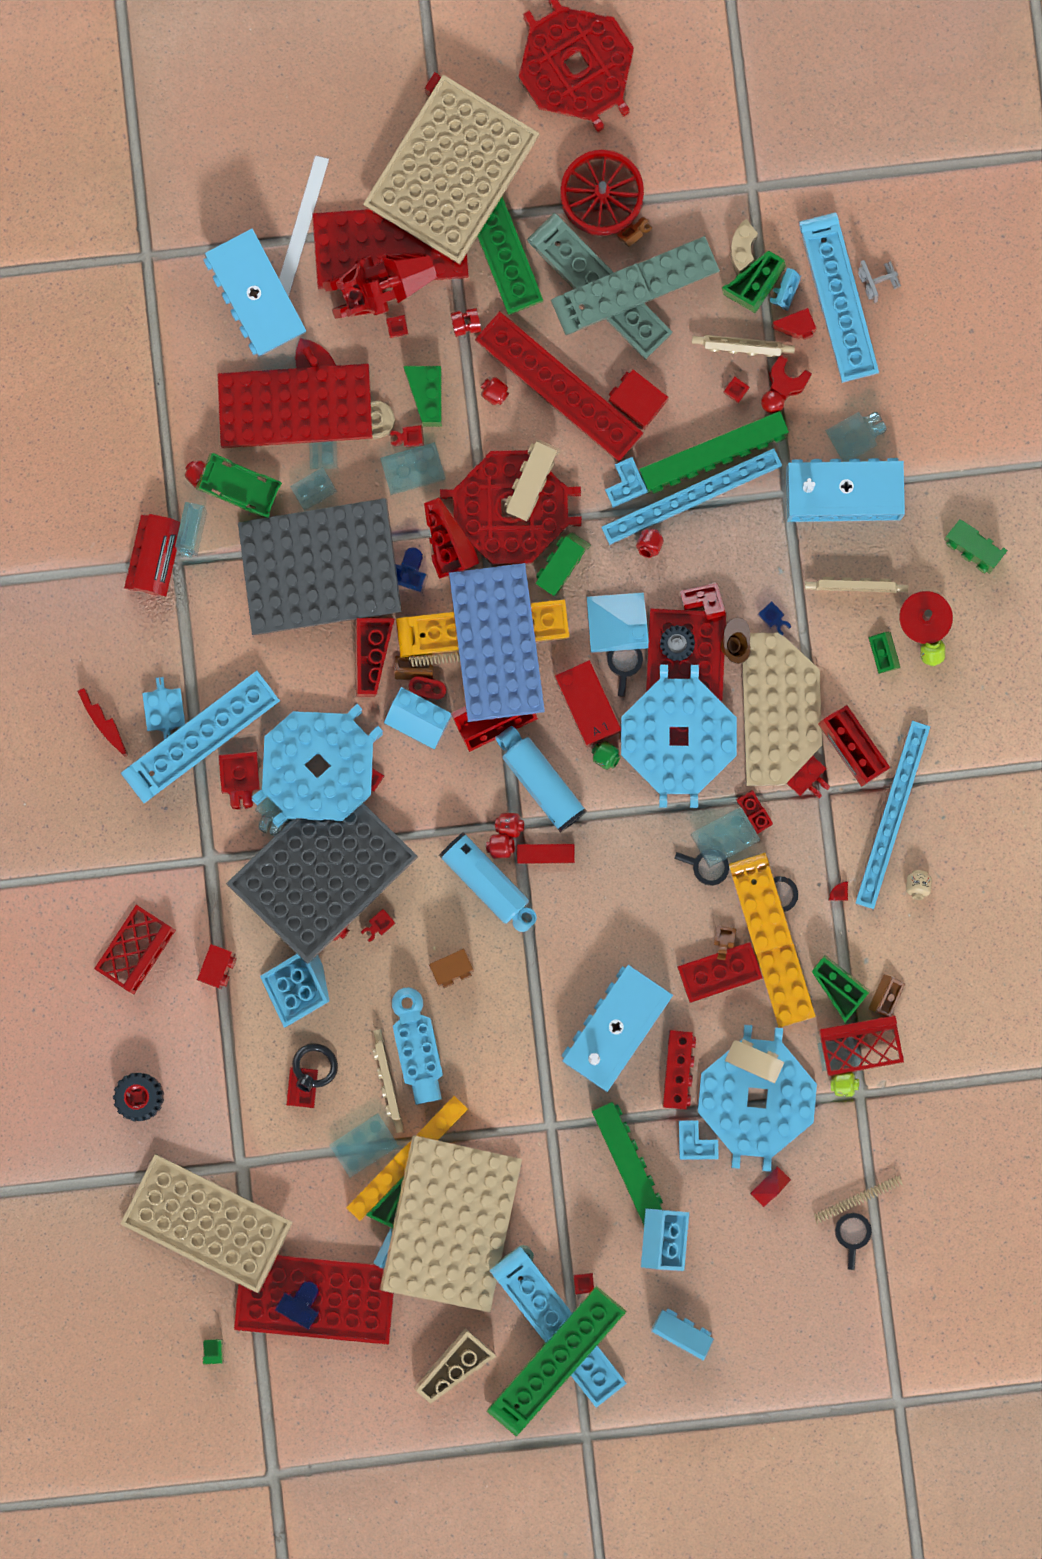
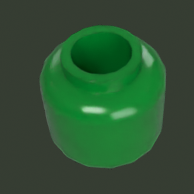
[591,741,621,770]

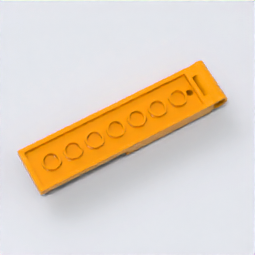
[396,599,569,657]
[729,852,816,1028]

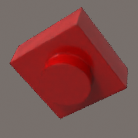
[386,315,408,338]
[723,376,750,404]
[573,1273,594,1295]

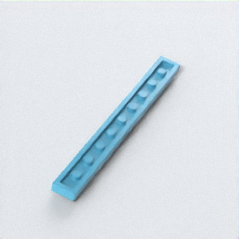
[601,449,782,545]
[855,721,931,909]

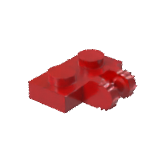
[786,756,830,799]

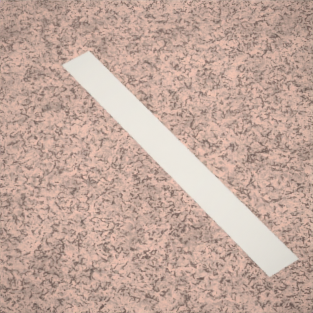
[279,155,329,297]

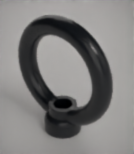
[292,1043,338,1092]

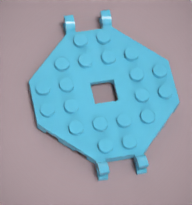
[621,665,737,808]
[252,704,383,828]
[698,1025,817,1172]

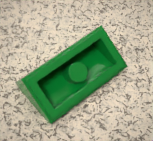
[868,632,901,674]

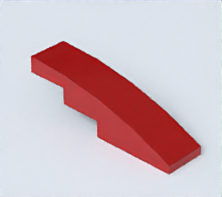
[77,688,128,757]

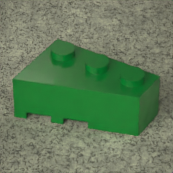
[722,250,786,314]
[403,366,442,427]
[944,519,1008,574]
[535,532,591,596]
[812,955,870,1023]
[366,1177,404,1229]

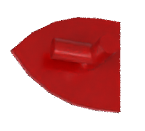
[295,338,336,368]

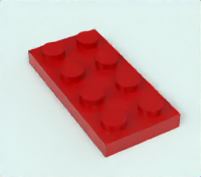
[677,942,763,1003]

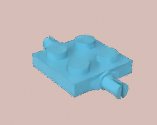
[142,677,185,740]

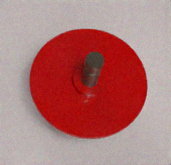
[899,591,953,644]

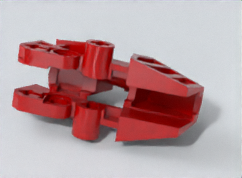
[322,253,437,319]

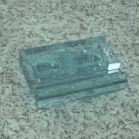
[309,441,338,470]
[290,467,337,511]
[817,1038,860,1072]

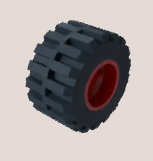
[113,1073,164,1121]

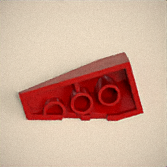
[424,497,480,579]

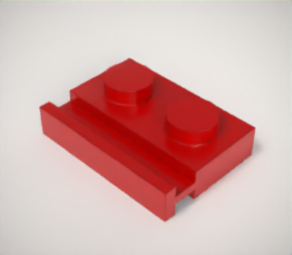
[286,1067,318,1108]

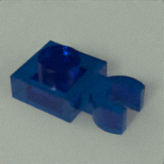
[758,601,791,636]

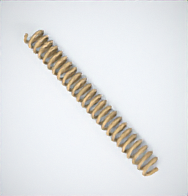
[409,651,460,667]
[814,1175,903,1224]

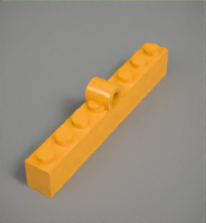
[346,1096,468,1221]

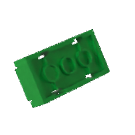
[196,453,282,518]

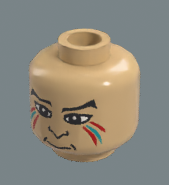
[906,870,932,900]

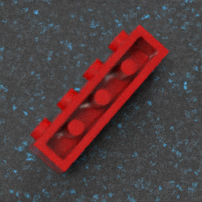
[662,1030,696,1110]

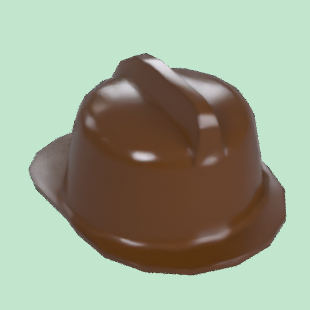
[720,617,750,664]

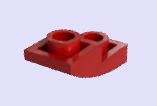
[736,790,773,834]

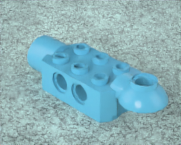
[392,987,443,1105]

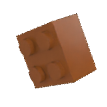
[429,949,474,989]

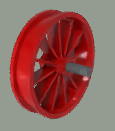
[560,150,644,236]

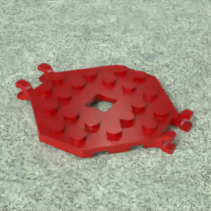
[519,0,634,133]
[440,450,582,565]

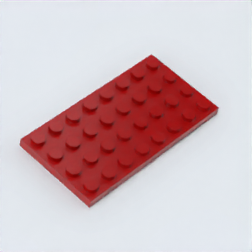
[312,209,469,289]
[218,363,373,448]
[646,608,727,746]
[234,1255,394,1345]

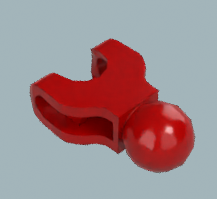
[761,355,812,414]

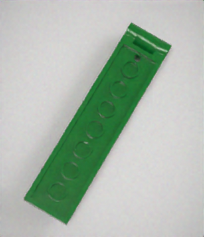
[477,196,543,315]
[486,1286,626,1437]

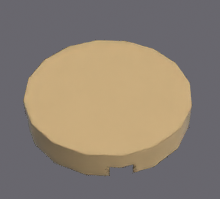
[371,400,395,439]

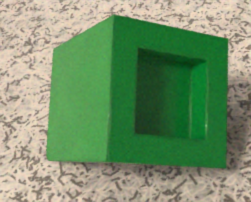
[203,1339,224,1365]

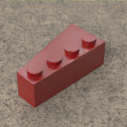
[355,618,395,697]

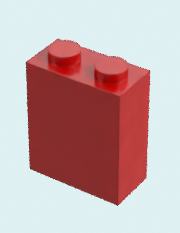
[609,369,669,430]

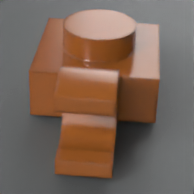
[617,217,652,247]
[714,926,737,960]

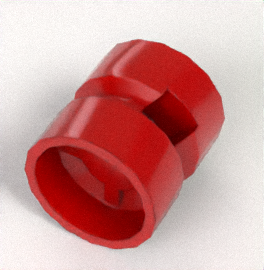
[451,308,481,337]

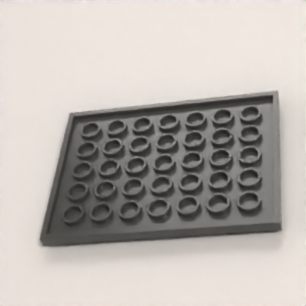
[238,498,402,635]
[226,803,418,964]

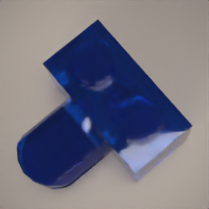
[395,547,428,594]
[275,1281,319,1330]

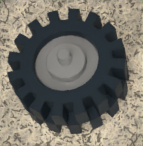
[660,625,695,661]

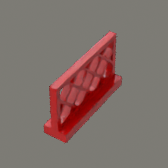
[94,905,176,995]
[818,1016,904,1076]

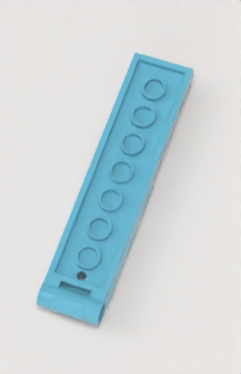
[799,212,879,383]
[121,671,280,804]
[490,1246,627,1407]

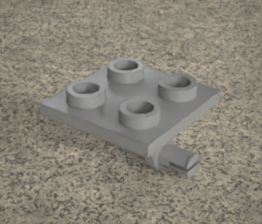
[858,260,901,303]

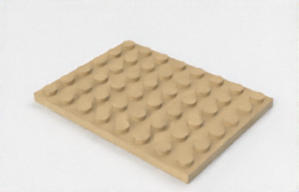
[363,75,540,264]
[380,1135,522,1312]

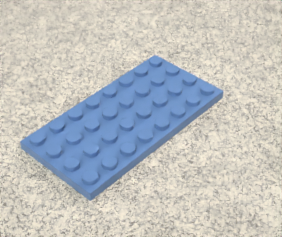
[449,563,545,722]

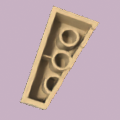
[505,440,561,521]
[414,1328,497,1403]

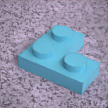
[605,457,648,508]
[679,1121,718,1160]

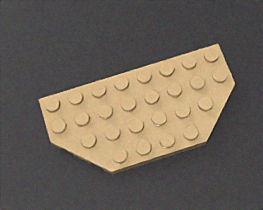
[742,632,822,786]

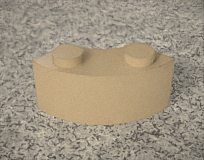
[730,219,758,275]
[725,1039,784,1083]

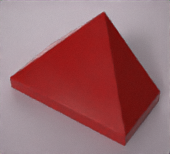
[750,1166,791,1207]

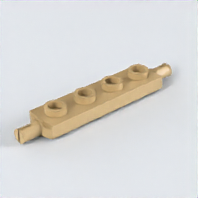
[692,335,795,357]
[805,577,908,593]
[372,1029,404,1133]

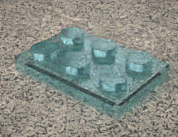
[380,442,446,495]
[691,807,760,868]
[329,1113,399,1178]

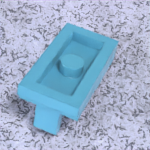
[770,268,801,311]

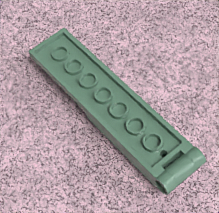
[527,213,673,360]
[551,236,720,335]

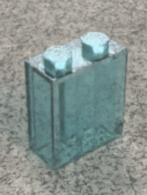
[175,502,207,558]

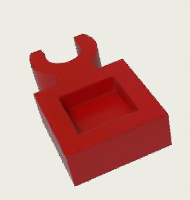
[390,425,424,448]
[361,909,396,942]

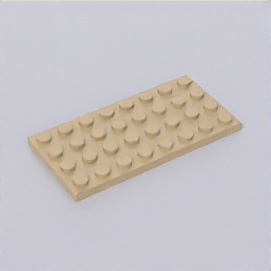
[121,1154,293,1293]

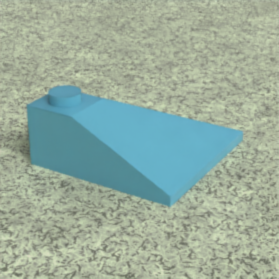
[587,593,649,652]
[260,954,329,1028]

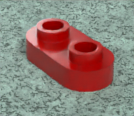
[408,676,446,700]

